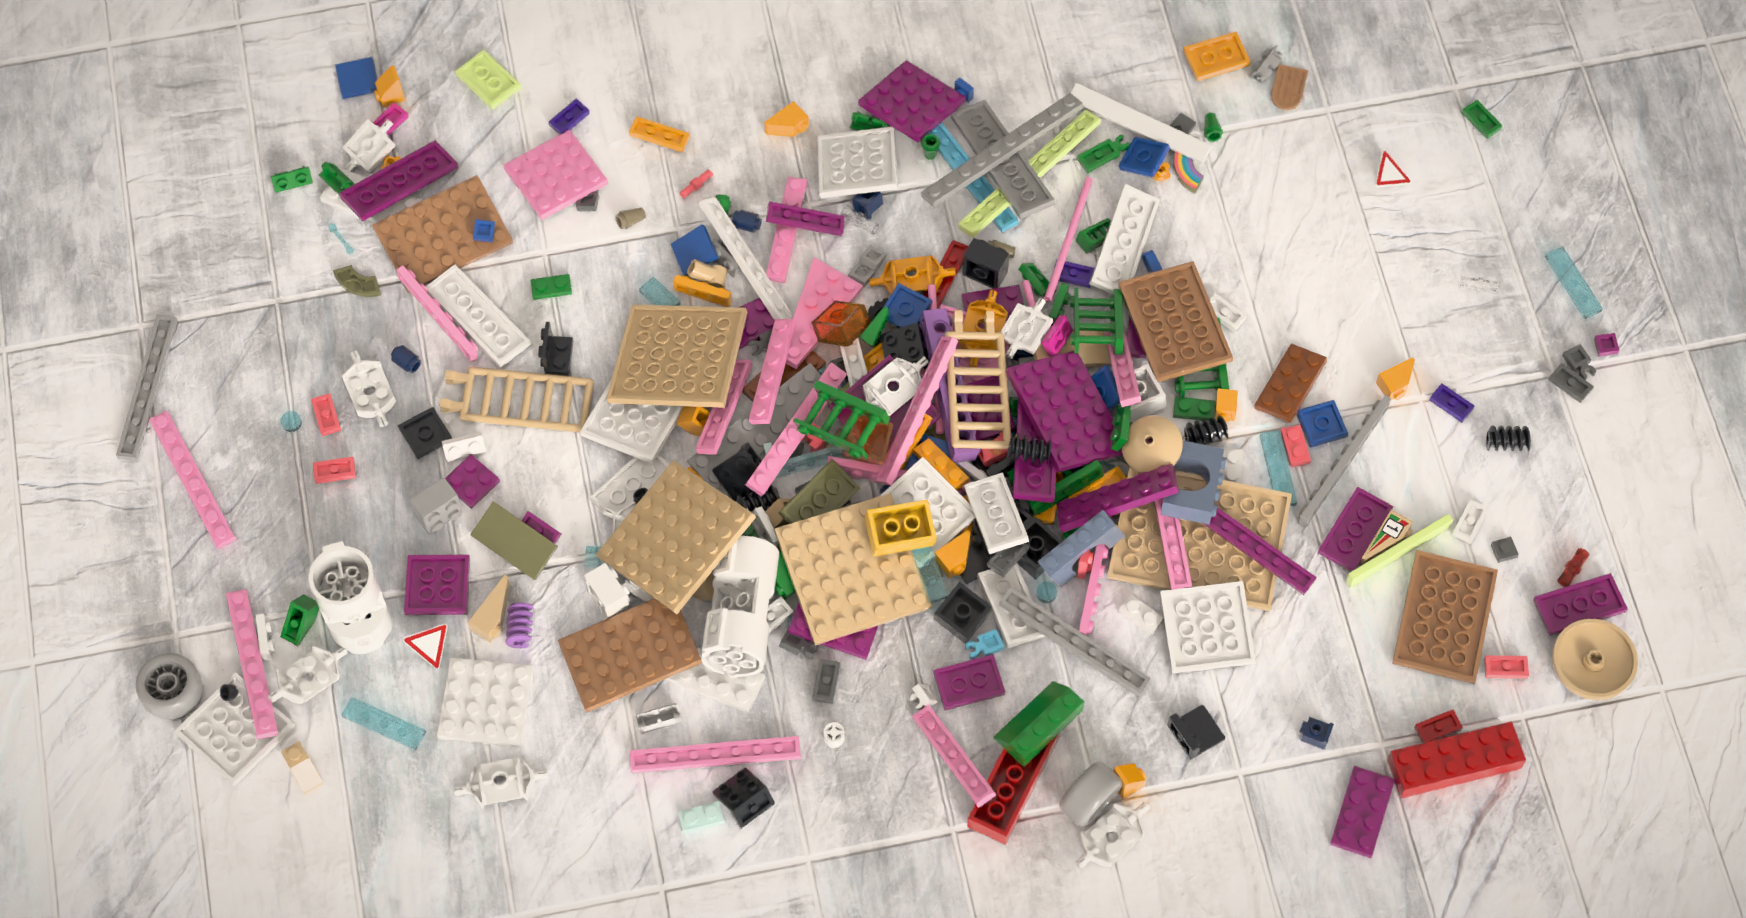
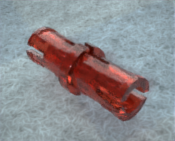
[1557,548,1589,587]

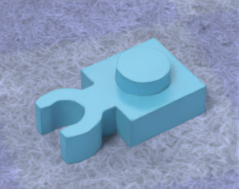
[965,629,1005,659]

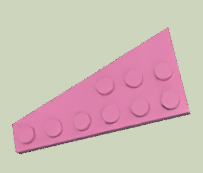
[786,257,863,369]

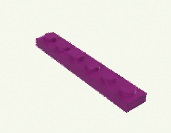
[1203,507,1317,595]

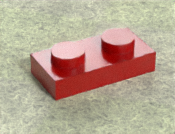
[1414,709,1463,743]

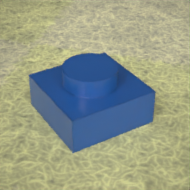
[954,77,974,103]
[473,219,495,243]

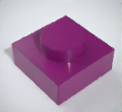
[1594,333,1620,356]

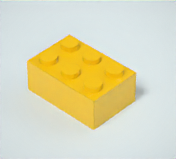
[864,500,937,556]

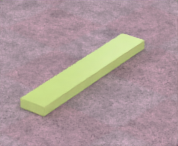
[1346,514,1453,588]

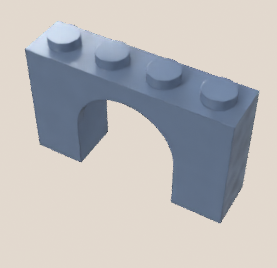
[1160,441,1227,525]
[1038,510,1125,587]

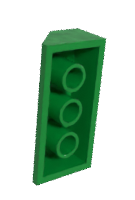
[993,681,1085,767]

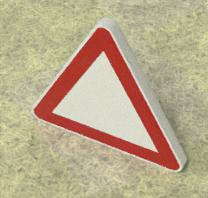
[1374,150,1411,187]
[403,624,448,669]

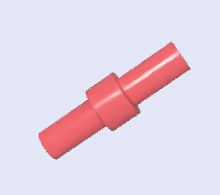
[679,169,713,199]

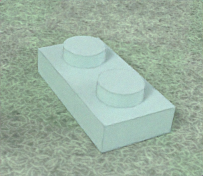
[678,801,725,834]

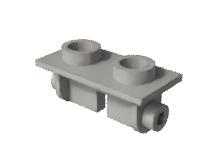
[1249,45,1283,83]
[712,239,742,278]
[636,703,681,734]

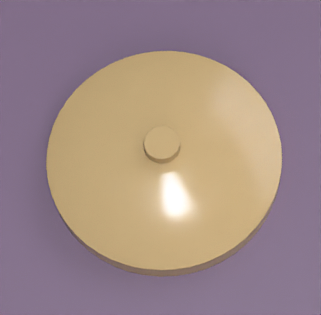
[1552,619,1638,700]

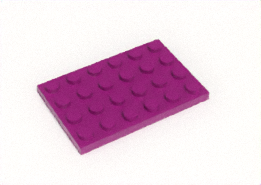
[1006,351,1123,473]

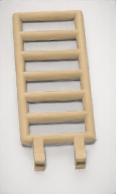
[945,310,1011,449]
[439,367,594,432]

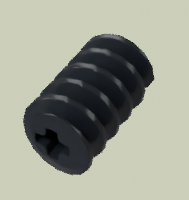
[1184,416,1228,445]
[1486,425,1531,451]
[1007,433,1052,465]
[737,485,781,512]

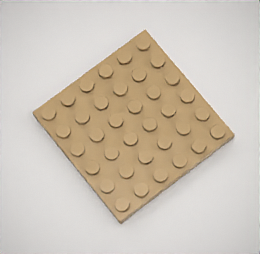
[606,305,747,408]
[595,460,756,614]
[774,493,933,646]

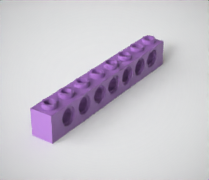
[920,308,980,463]

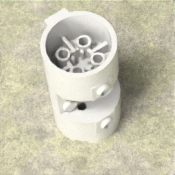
[702,536,779,676]
[309,541,392,654]

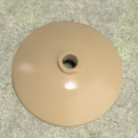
[1122,415,1183,473]

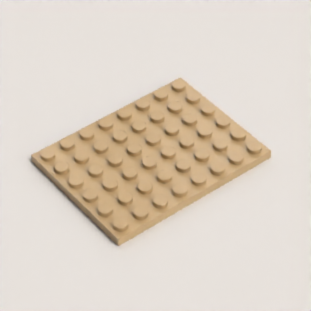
[1107,467,1292,611]

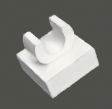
[909,684,938,710]

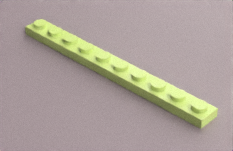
[958,110,1100,238]

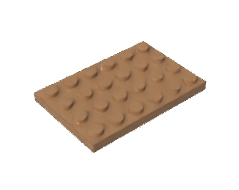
[372,175,513,293]
[1118,261,1233,382]
[1392,550,1498,684]
[558,599,703,713]

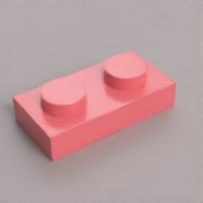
[311,393,341,436]
[1280,425,1311,467]
[313,457,356,484]
[1077,549,1094,579]
[1484,655,1529,679]

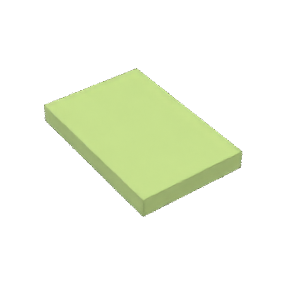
[455,49,521,110]

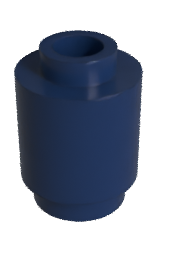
[732,210,762,233]
[391,345,421,373]

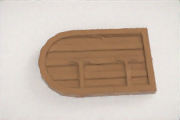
[1271,64,1308,110]

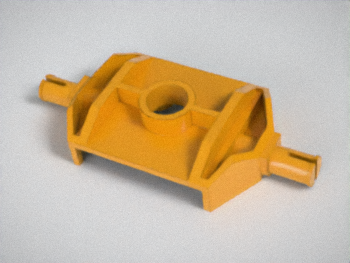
[869,255,956,296]
[958,290,1008,367]

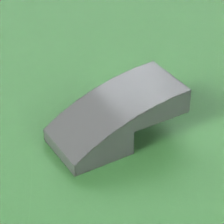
[848,245,887,287]

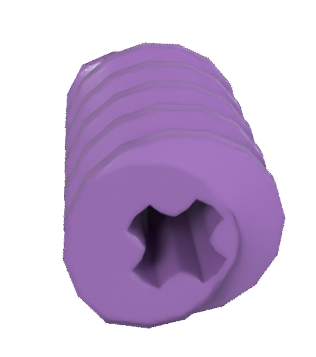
[505,602,534,648]

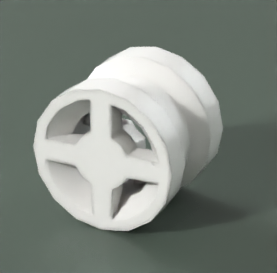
[823,722,845,748]

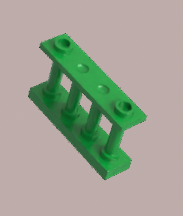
[1070,288,1124,355]
[1175,318,1229,397]
[793,380,890,460]
[1007,460,1104,516]

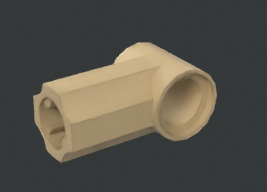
[687,259,727,288]

